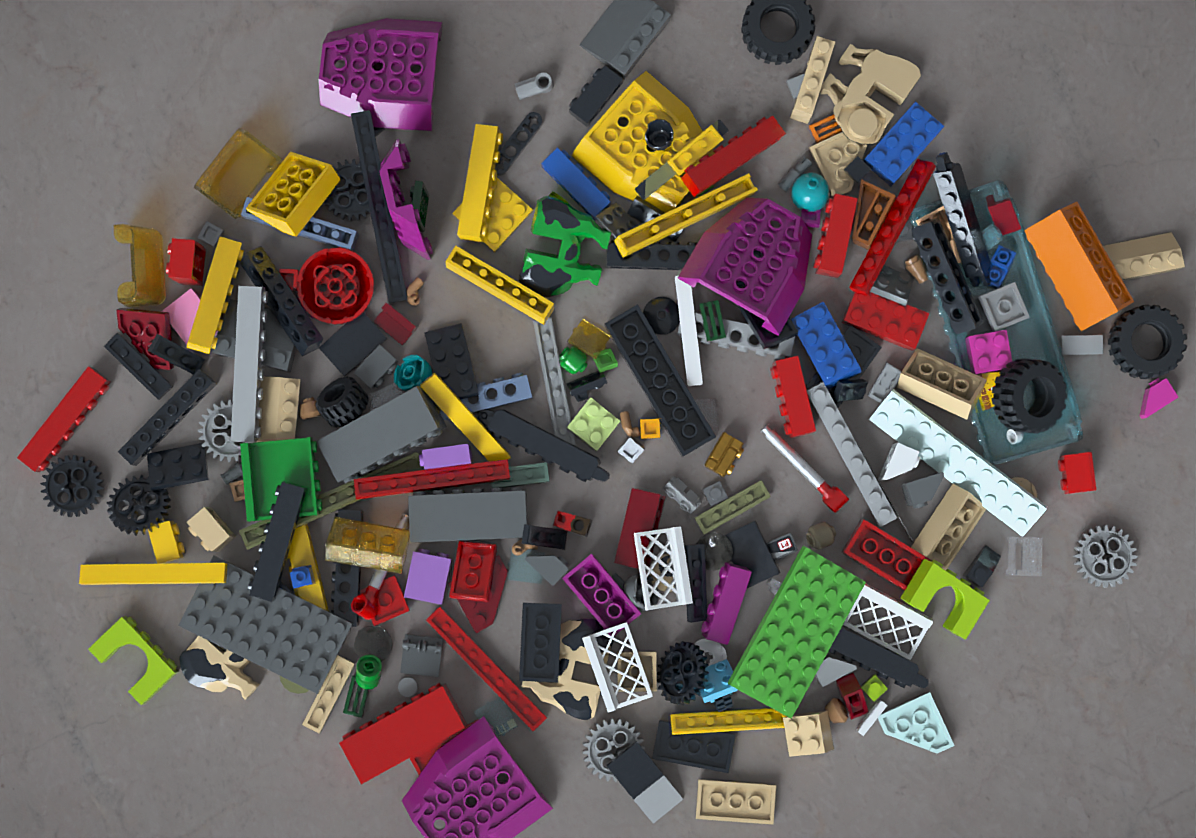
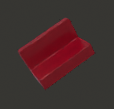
[986,194,1021,237]
[374,303,417,345]

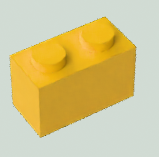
[148,520,185,564]

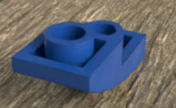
[988,245,1017,289]

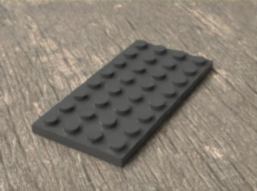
[178,555,353,694]

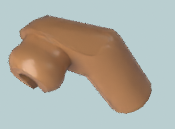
[406,277,424,306]
[620,411,640,438]
[512,539,538,556]

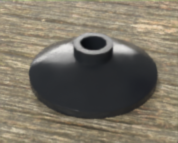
[643,297,680,335]

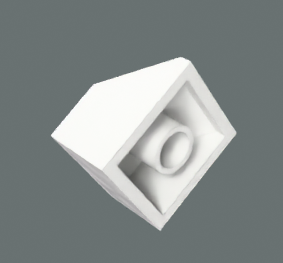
[878,443,920,481]

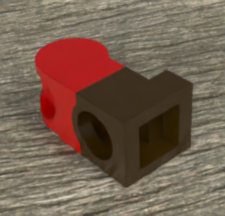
[553,511,592,537]

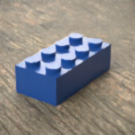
[864,101,944,187]
[791,301,862,390]

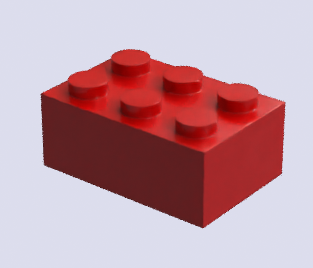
[166,238,206,286]

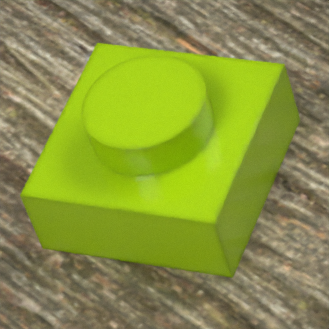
[861,674,888,702]

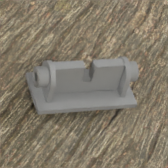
[663,476,702,514]

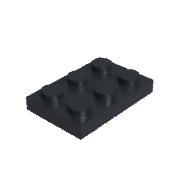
[147,443,209,491]

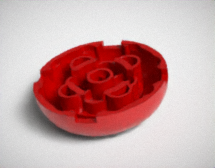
[297,248,374,324]

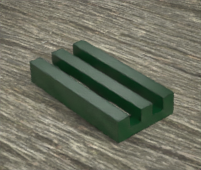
[699,300,726,342]
[343,675,369,718]

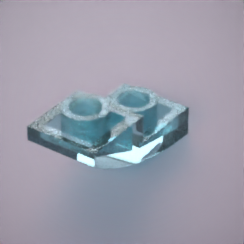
[981,224,1003,252]

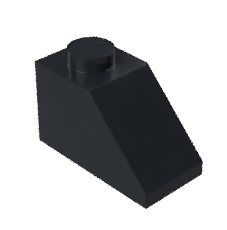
[962,545,1001,587]

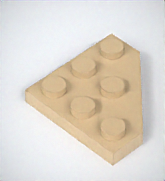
[809,132,867,197]

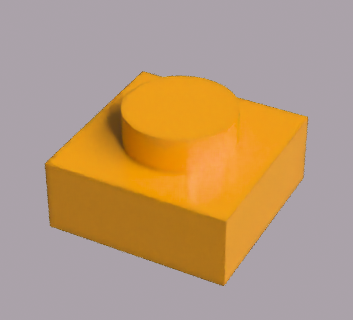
[640,419,660,439]

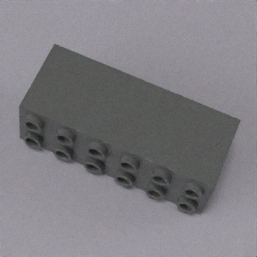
[316,386,447,484]
[408,487,528,543]

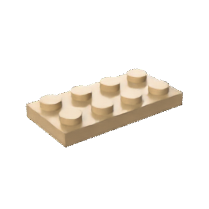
[696,779,776,824]

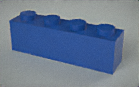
[541,147,611,221]

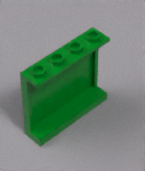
[240,437,323,522]

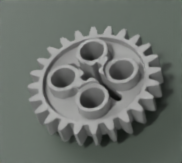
[198,400,251,462]
[1073,525,1138,588]
[582,718,645,782]

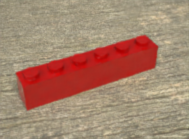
[681,115,786,197]
[17,366,111,473]

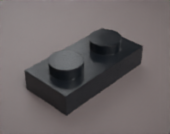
[832,379,868,402]

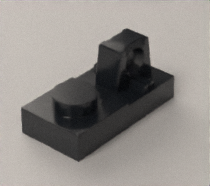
[566,371,607,402]

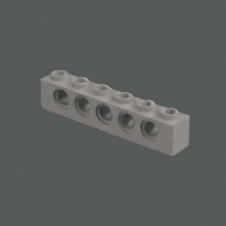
[677,313,795,360]

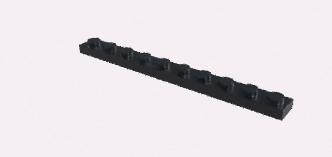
[351,110,407,303]

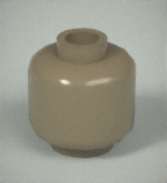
[806,522,836,550]

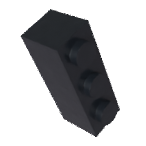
[569,66,623,127]

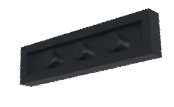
[104,333,173,400]
[684,543,708,623]

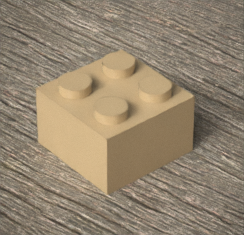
[187,507,236,552]
[617,651,657,692]
[783,711,834,757]

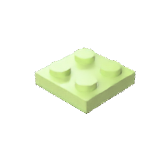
[566,397,620,451]

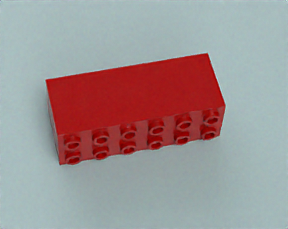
[339,682,467,784]

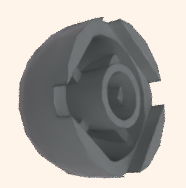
[622,573,659,612]

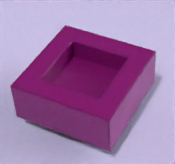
[801,209,821,228]

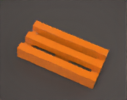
[809,114,842,144]

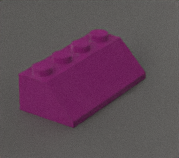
[562,554,642,636]

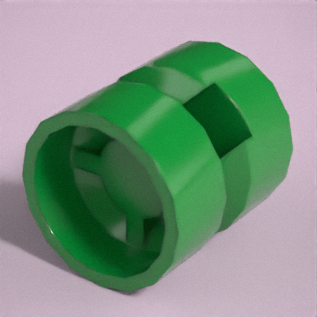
[356,655,382,690]

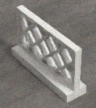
[634,526,693,610]
[843,583,933,660]
[582,622,653,712]

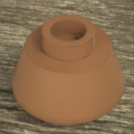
[299,397,321,420]
[825,698,848,723]

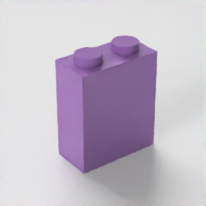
[419,444,473,470]
[404,548,452,605]

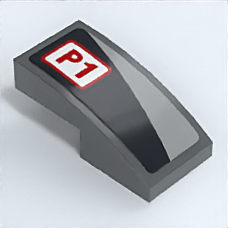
[767,533,798,560]

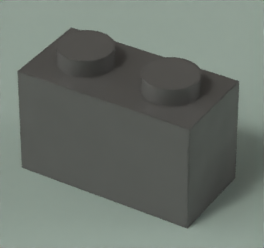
[354,344,398,390]

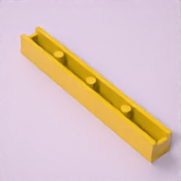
[614,173,758,257]

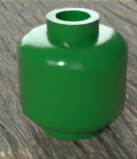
[559,346,588,374]

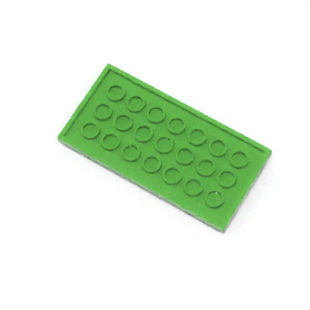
[727,546,866,719]

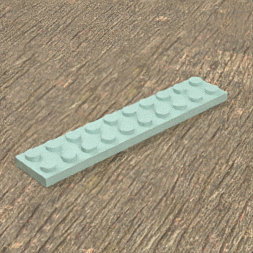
[869,389,1048,537]

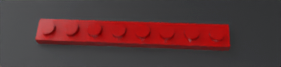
[849,159,936,295]
[354,459,510,500]
[426,607,547,731]

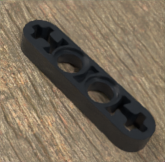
[495,112,542,176]

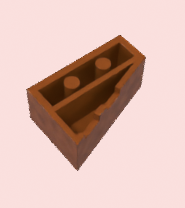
[852,179,896,250]

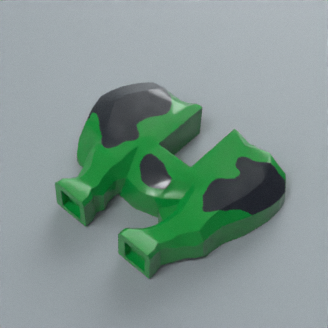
[519,196,611,297]

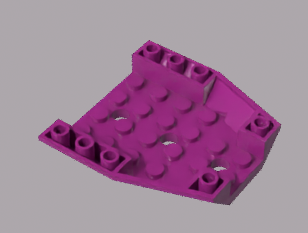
[319,18,443,131]
[379,139,433,260]
[678,198,812,336]
[402,716,553,838]

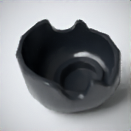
[645,119,674,150]

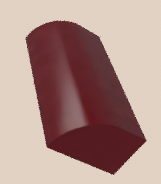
[614,488,666,571]

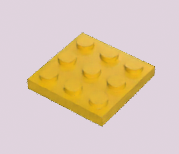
[452,178,533,253]

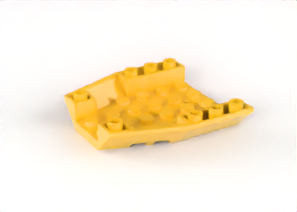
[571,71,714,213]

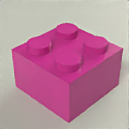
[965,330,1012,375]

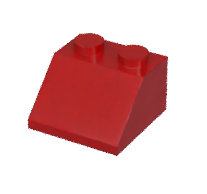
[1058,452,1097,494]

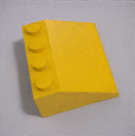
[246,152,341,237]

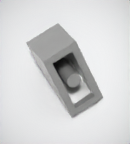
[815,656,857,687]

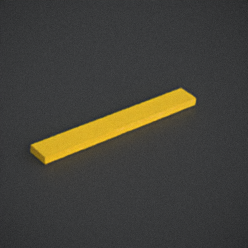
[79,563,227,585]

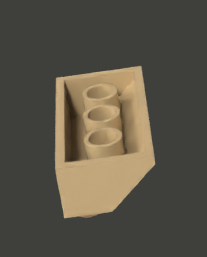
[1103,232,1185,281]
[897,348,987,419]
[258,376,300,442]
[911,484,986,571]

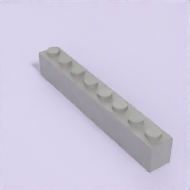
[231,286,268,443]
[806,381,897,527]

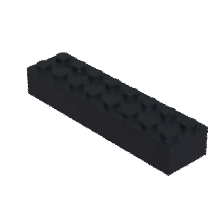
[604,304,716,457]

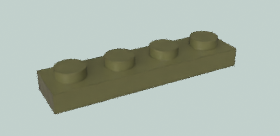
[695,480,771,534]

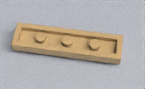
[302,655,355,734]

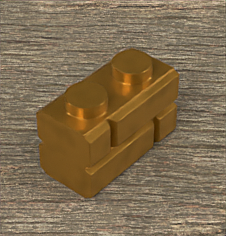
[704,432,744,477]

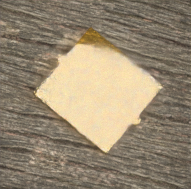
[567,319,611,359]

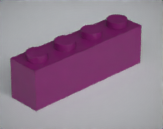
[701,562,752,645]

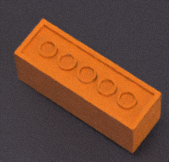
[1024,201,1134,331]

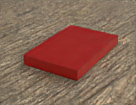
[449,541,497,602]

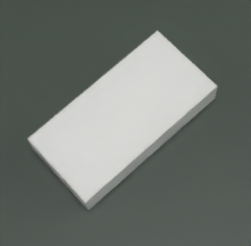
[856,700,888,736]

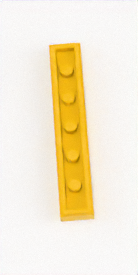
[420,373,511,461]
[670,708,787,735]

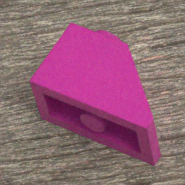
[1140,377,1179,419]

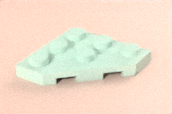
[878,692,955,753]

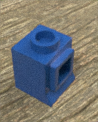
[290,565,315,589]

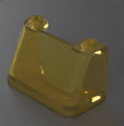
[194,128,282,219]
[113,224,166,307]

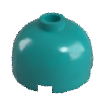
[791,172,829,212]
[394,355,433,392]

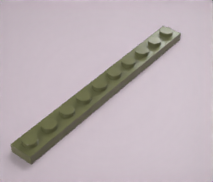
[239,452,425,550]

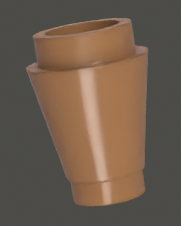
[904,254,929,284]

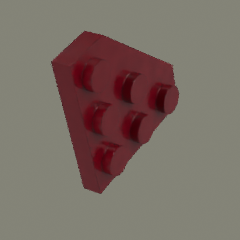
[116,308,174,370]
[448,555,508,633]

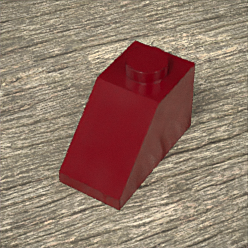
[836,673,869,720]

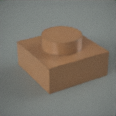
[230,480,245,502]

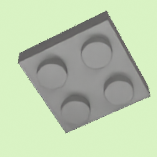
[978,282,1030,332]

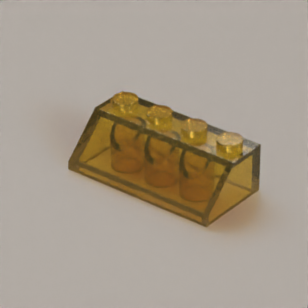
[325,517,410,574]

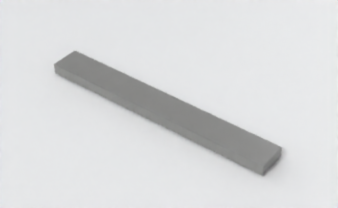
[533,317,576,471]

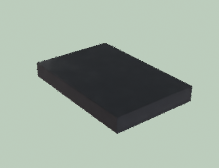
[319,312,387,377]
[720,520,781,589]

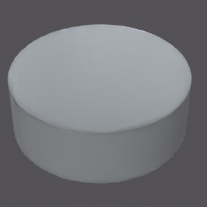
[398,677,418,697]

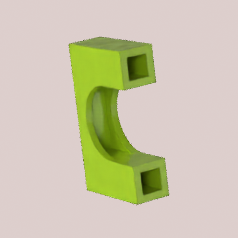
[900,559,990,640]
[88,616,179,705]

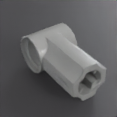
[515,73,553,100]

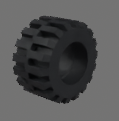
[315,376,369,428]

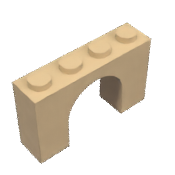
[790,36,835,124]

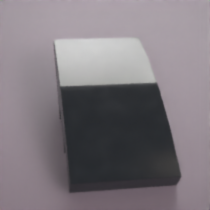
[606,741,683,824]

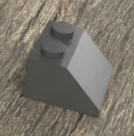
[901,472,944,509]
[525,555,569,586]

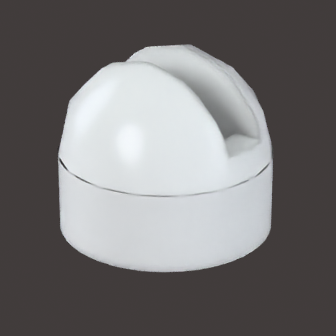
[1007,429,1024,444]

